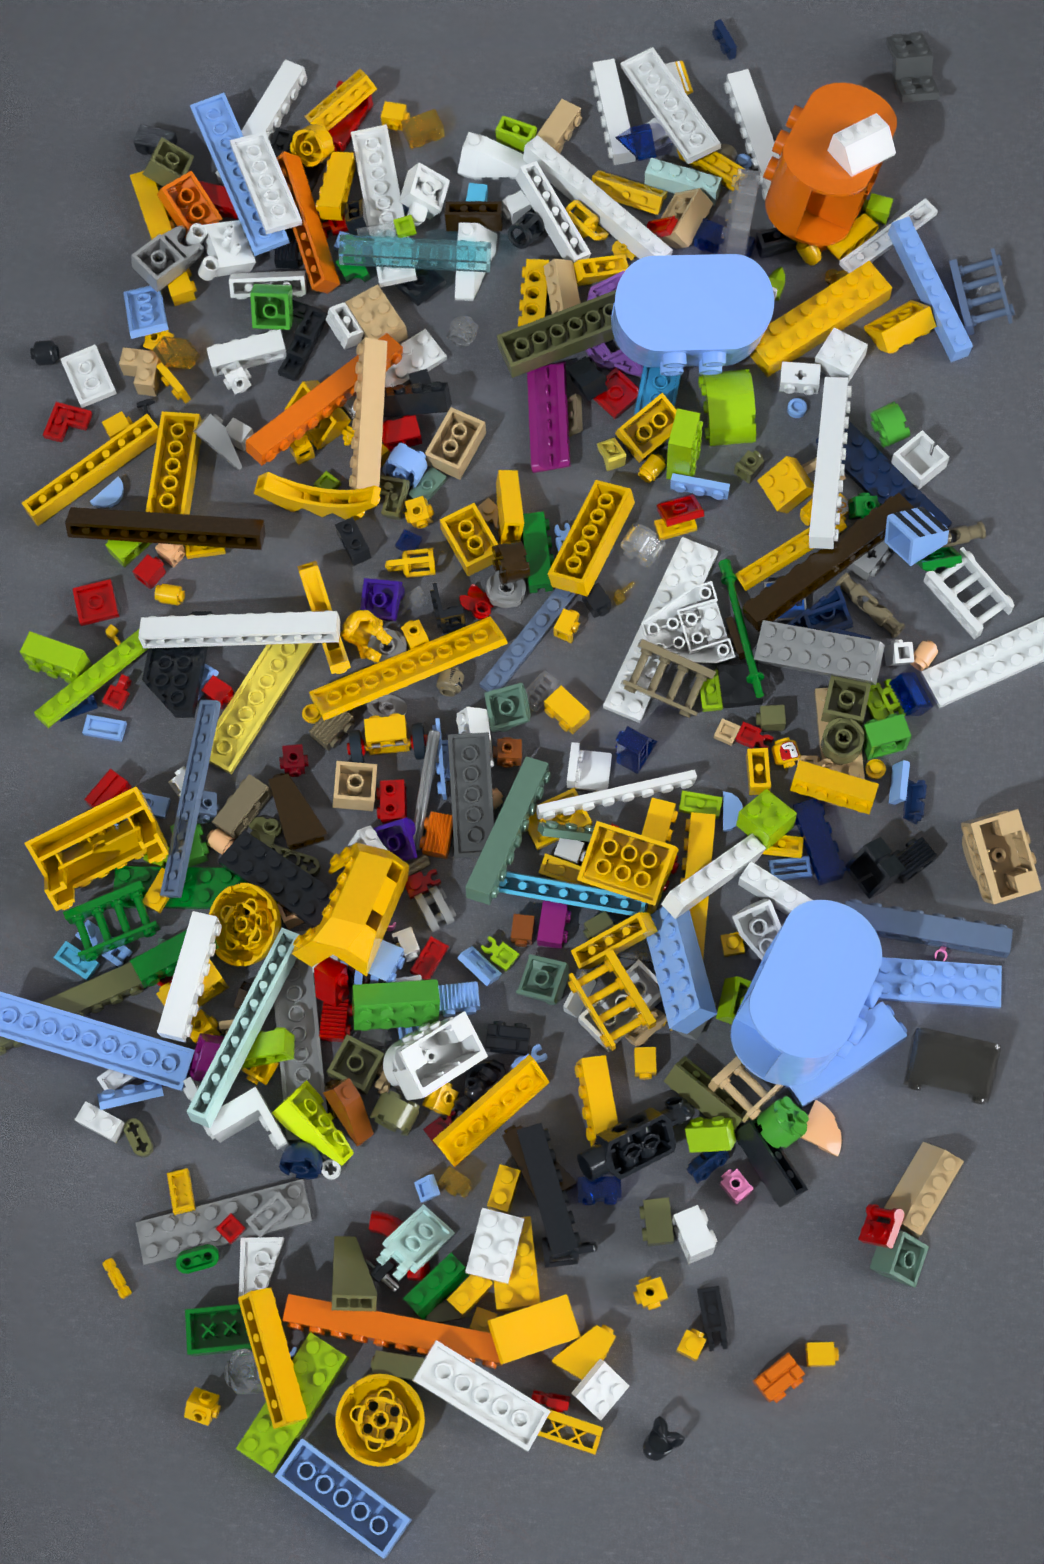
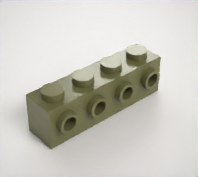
[664,1056,747,1132]

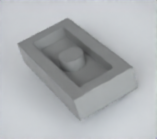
[245,1192,294,1238]

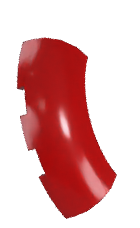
[369,1210,431,1281]

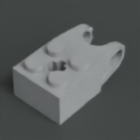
[131,225,204,292]

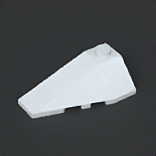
[455,223,497,301]
[732,898,782,960]

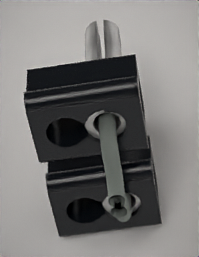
[365,1259,399,1292]

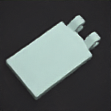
[376,1204,455,1280]

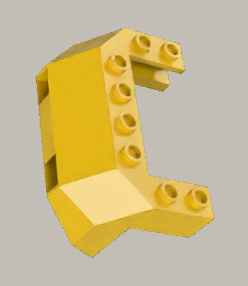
[24,787,169,911]
[291,842,409,977]

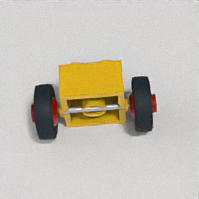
[347,713,428,763]

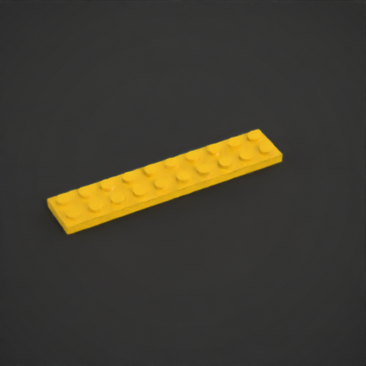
[309,616,507,721]

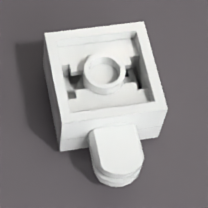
[399,162,450,226]

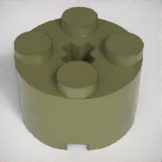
[821,718,864,765]
[370,1091,420,1136]

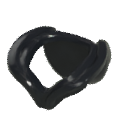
[643,1416,685,1461]

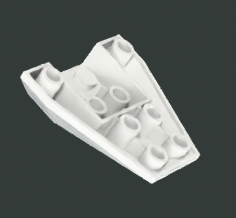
[641,581,735,663]

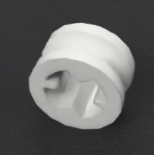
[322,1159,341,1180]

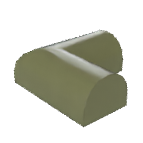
[379,475,410,520]

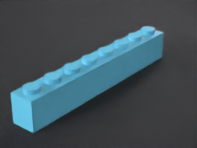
[499,871,648,916]

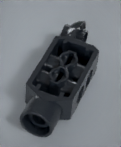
[577,1096,695,1182]

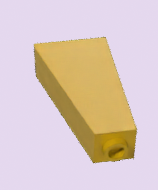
[496,470,524,544]

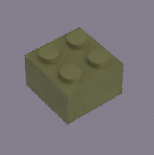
[142,137,195,187]
[821,675,871,727]
[327,1035,385,1095]

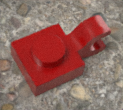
[102,674,132,711]

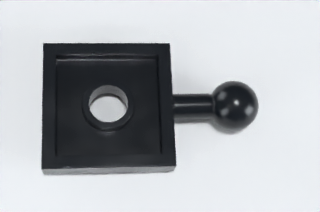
[395,260,447,306]

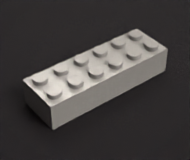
[754,620,885,685]

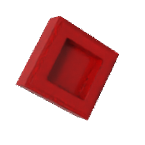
[215,1213,247,1245]

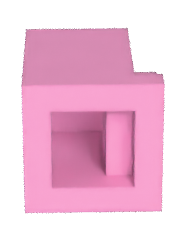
[720,1169,754,1205]

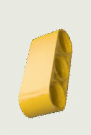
[827,213,879,260]

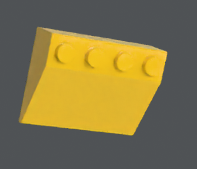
[577,821,679,906]

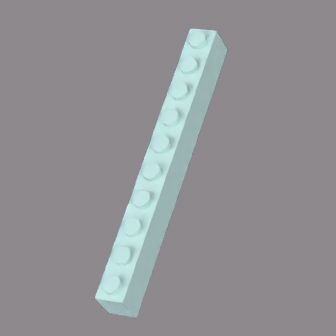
[186,928,300,1128]

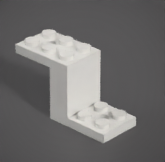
[183,1077,290,1151]

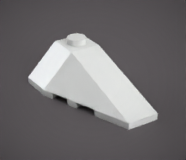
[458,132,528,180]

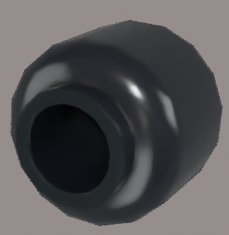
[30,340,60,366]

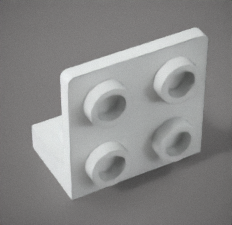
[567,742,612,792]

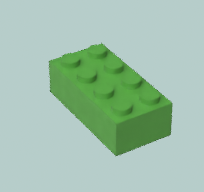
[352,979,440,1031]

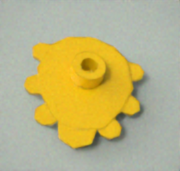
[612,241,637,261]

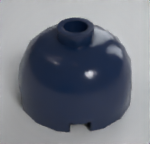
[279,1140,323,1180]

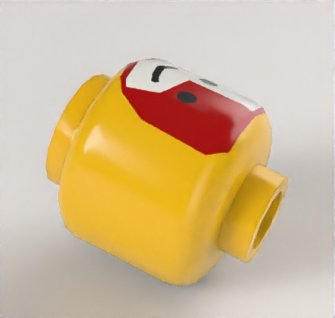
[771,737,800,769]

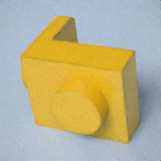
[242,1062,279,1085]

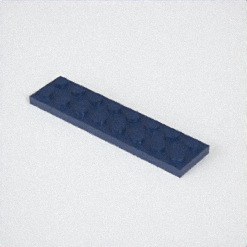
[815,421,952,528]

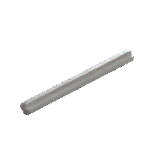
[413,730,440,851]

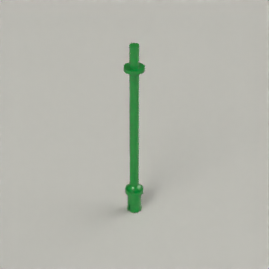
[718,559,764,698]

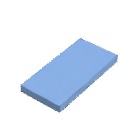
[123,286,169,339]

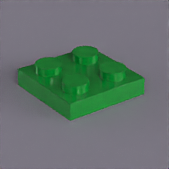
[917,546,962,571]

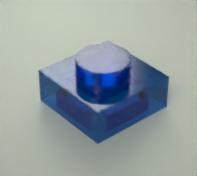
[395,529,422,556]

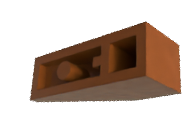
[323,1078,374,1146]

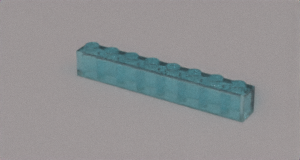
[338,234,491,273]

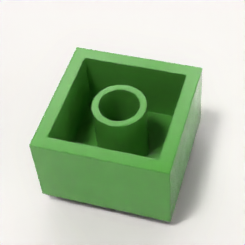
[250,284,293,330]
[863,714,911,760]

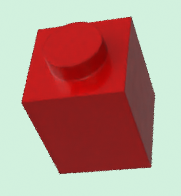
[132,554,166,590]
[201,675,235,710]

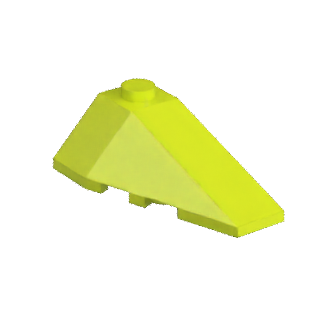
[272,1080,354,1166]

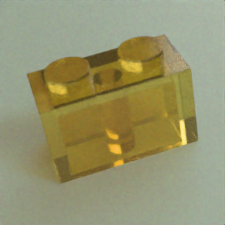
[401,109,445,149]
[153,336,200,370]

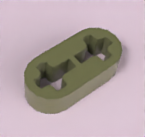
[123,1118,153,1158]

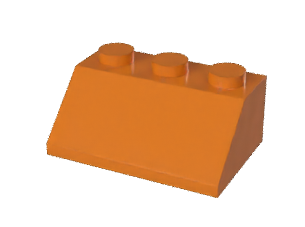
[157,171,223,239]

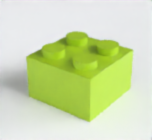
[736,789,797,851]

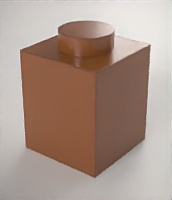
[511,914,535,947]

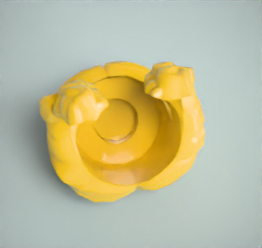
[340,610,392,663]

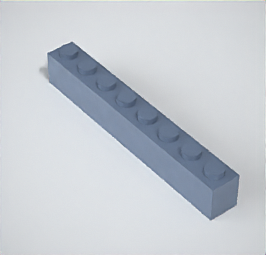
[844,899,1013,958]

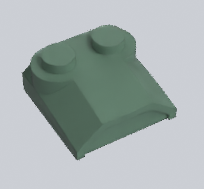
[485,683,531,732]
[516,954,569,1005]

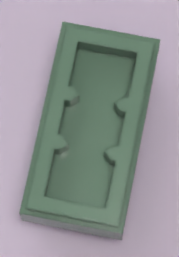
[408,466,447,502]

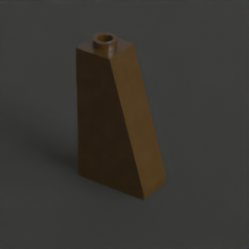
[268,773,329,851]
[502,1125,577,1204]

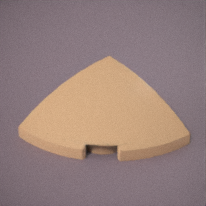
[801,1100,842,1157]

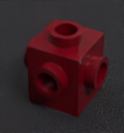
[279,744,309,777]

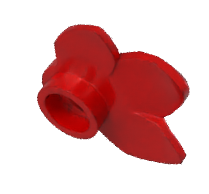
[459,584,494,620]

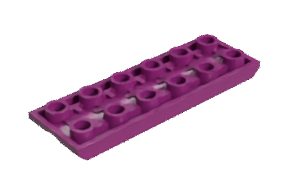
[527,362,571,473]

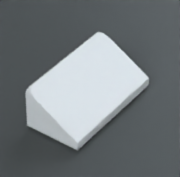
[563,971,596,1018]

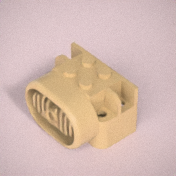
[961,809,1042,904]

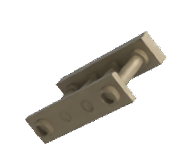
[621,639,716,718]

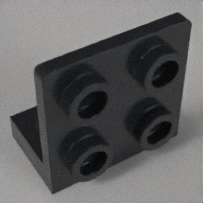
[430,583,466,634]

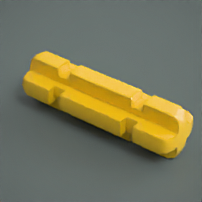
[102,1258,132,1299]

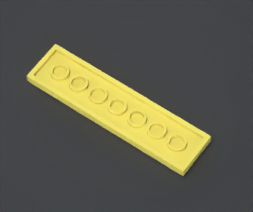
[209,643,315,775]

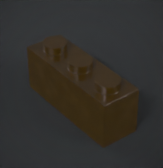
[445,201,503,232]

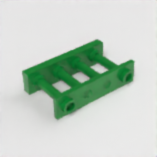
[63,880,161,962]

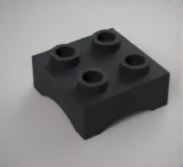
[717,661,763,709]

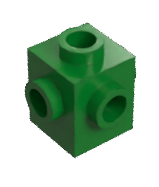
[848,493,880,519]

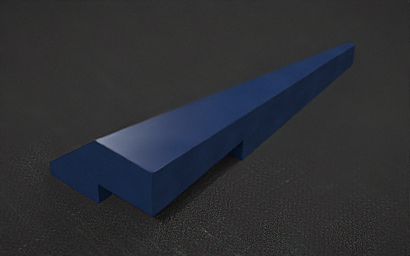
[755,586,853,649]

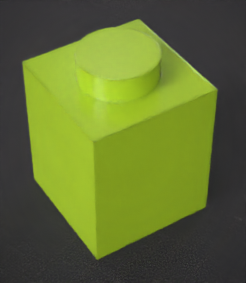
[863,193,893,225]

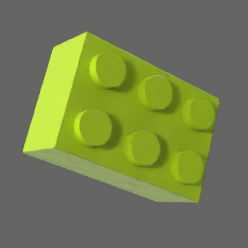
[20,631,92,684]

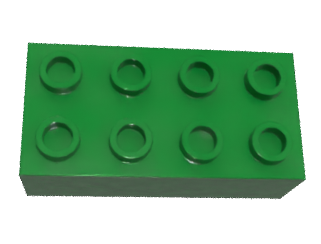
[185,1304,252,1356]

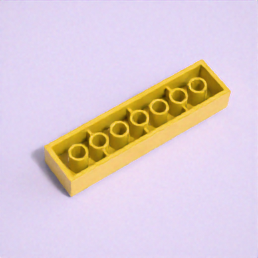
[749,260,892,378]

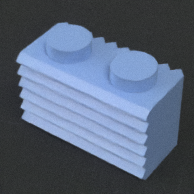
[438,981,481,1017]

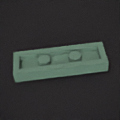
[538,820,594,842]

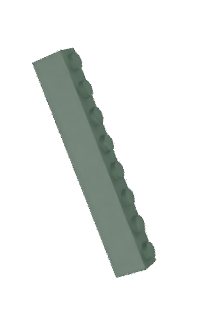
[465,756,551,905]

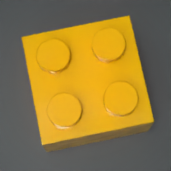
[757,456,814,513]

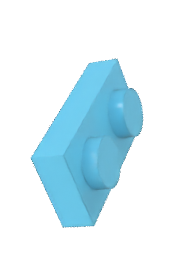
[53,941,100,981]

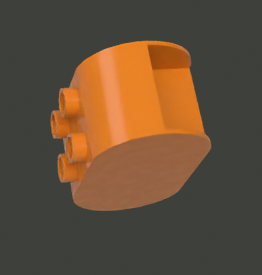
[763,83,897,246]

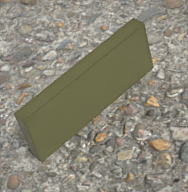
[427,1302,471,1323]

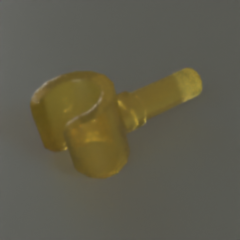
[613,581,635,605]

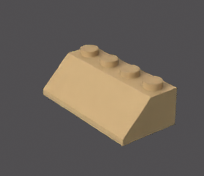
[883,1142,964,1239]

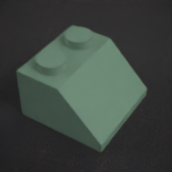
[870,1231,929,1288]

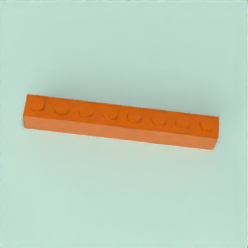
[277,151,340,294]

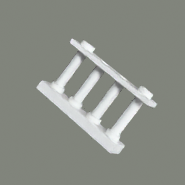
[924,547,1015,640]

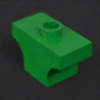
[335,242,371,282]

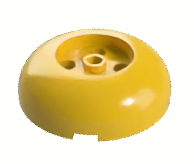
[209,883,281,966]
[335,1374,425,1466]

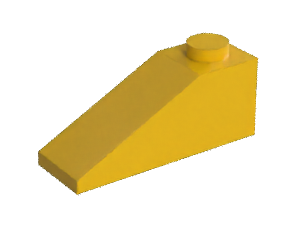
[573,254,629,286]

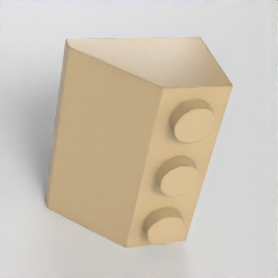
[659,188,713,249]

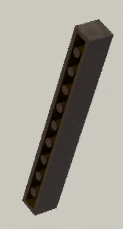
[742,493,914,632]
[65,507,266,550]

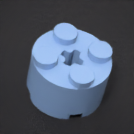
[382,443,428,488]

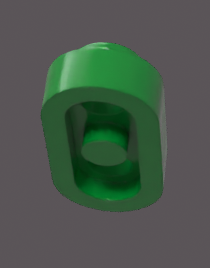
[176,1244,219,1274]

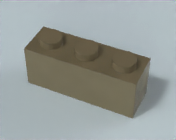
[212,774,273,840]

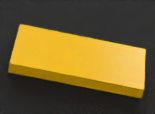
[487,1294,581,1364]

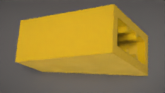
[552,1324,616,1380]

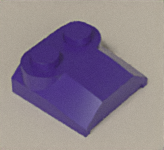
[360,578,405,621]
[373,817,417,861]

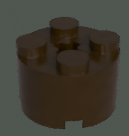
[492,540,530,585]

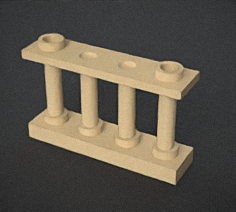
[708,1056,783,1123]

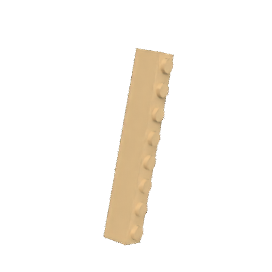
[349,337,387,490]

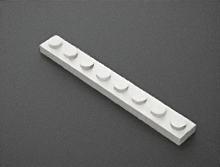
[536,770,697,820]

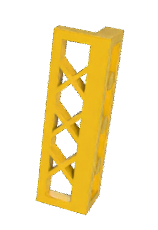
[304,69,377,131]
[677,149,748,195]
[591,170,668,215]
[538,1409,603,1455]

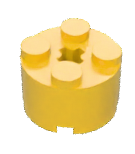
[290,124,334,167]

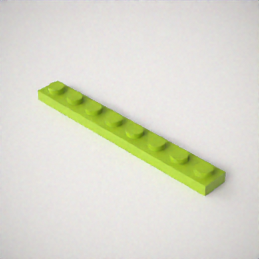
[34,629,148,728]

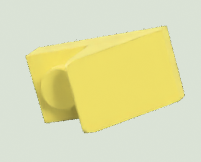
[597,438,626,471]

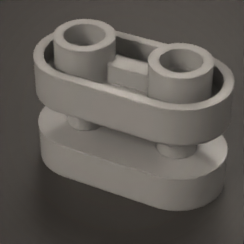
[414,886,456,933]

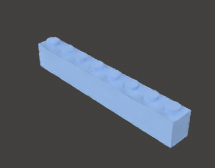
[888,217,973,362]

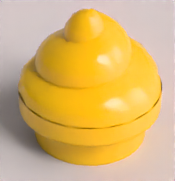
[342,425,355,446]

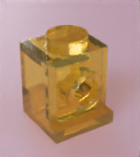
[437,1165,472,1198]

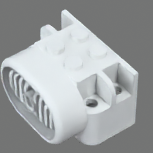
[383,1011,488,1100]

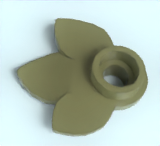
[248,817,282,847]

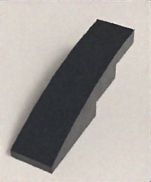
[278,307,328,381]

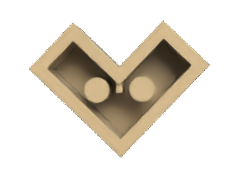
[119,347,164,397]

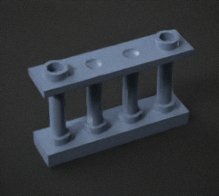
[949,248,1015,335]

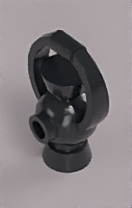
[453,1059,506,1113]

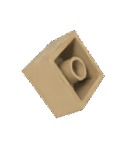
[332,761,377,811]

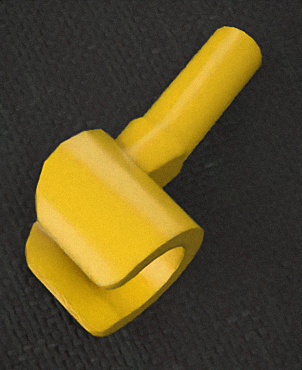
[105,624,121,646]

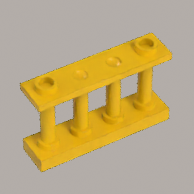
[567,949,656,1051]

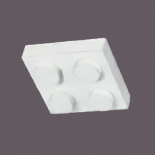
[572,1359,629,1420]

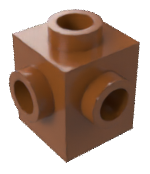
[493,737,522,768]

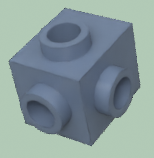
[197,791,219,824]

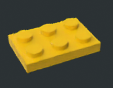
[527,788,592,850]

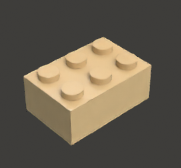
[345,284,408,343]
[425,407,486,480]

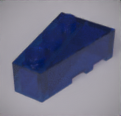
[615,726,658,774]

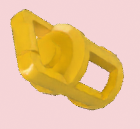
[565,200,609,241]
[385,548,436,578]

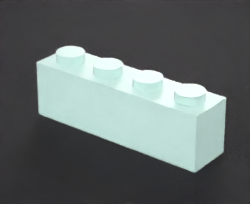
[645,158,722,206]

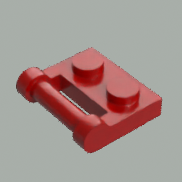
[858,1204,904,1249]

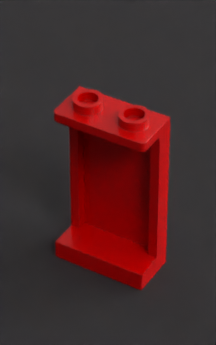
[328,80,373,152]

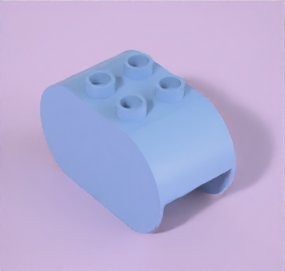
[611,254,774,376]
[730,900,884,1086]

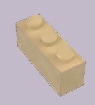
[536,99,582,154]
[544,259,580,314]

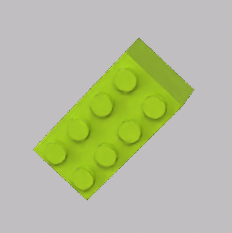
[666,408,703,480]

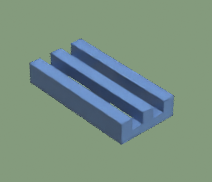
[768,856,812,881]

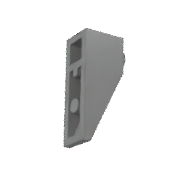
[193,413,242,470]

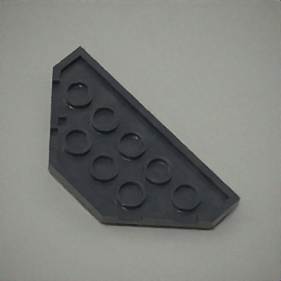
[142,611,213,718]

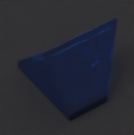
[615,123,656,161]

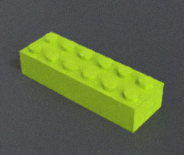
[236,1332,349,1474]

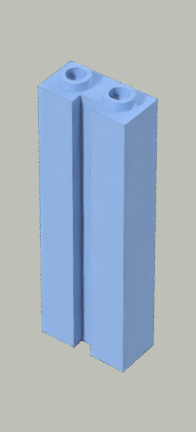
[785,1001,907,1109]

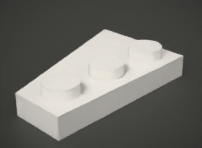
[238,1237,285,1304]

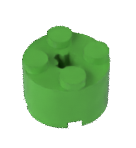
[870,401,910,448]
[757,1096,809,1149]

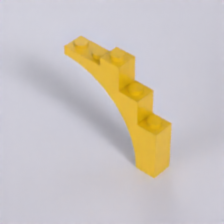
[254,472,381,521]
[297,561,351,674]

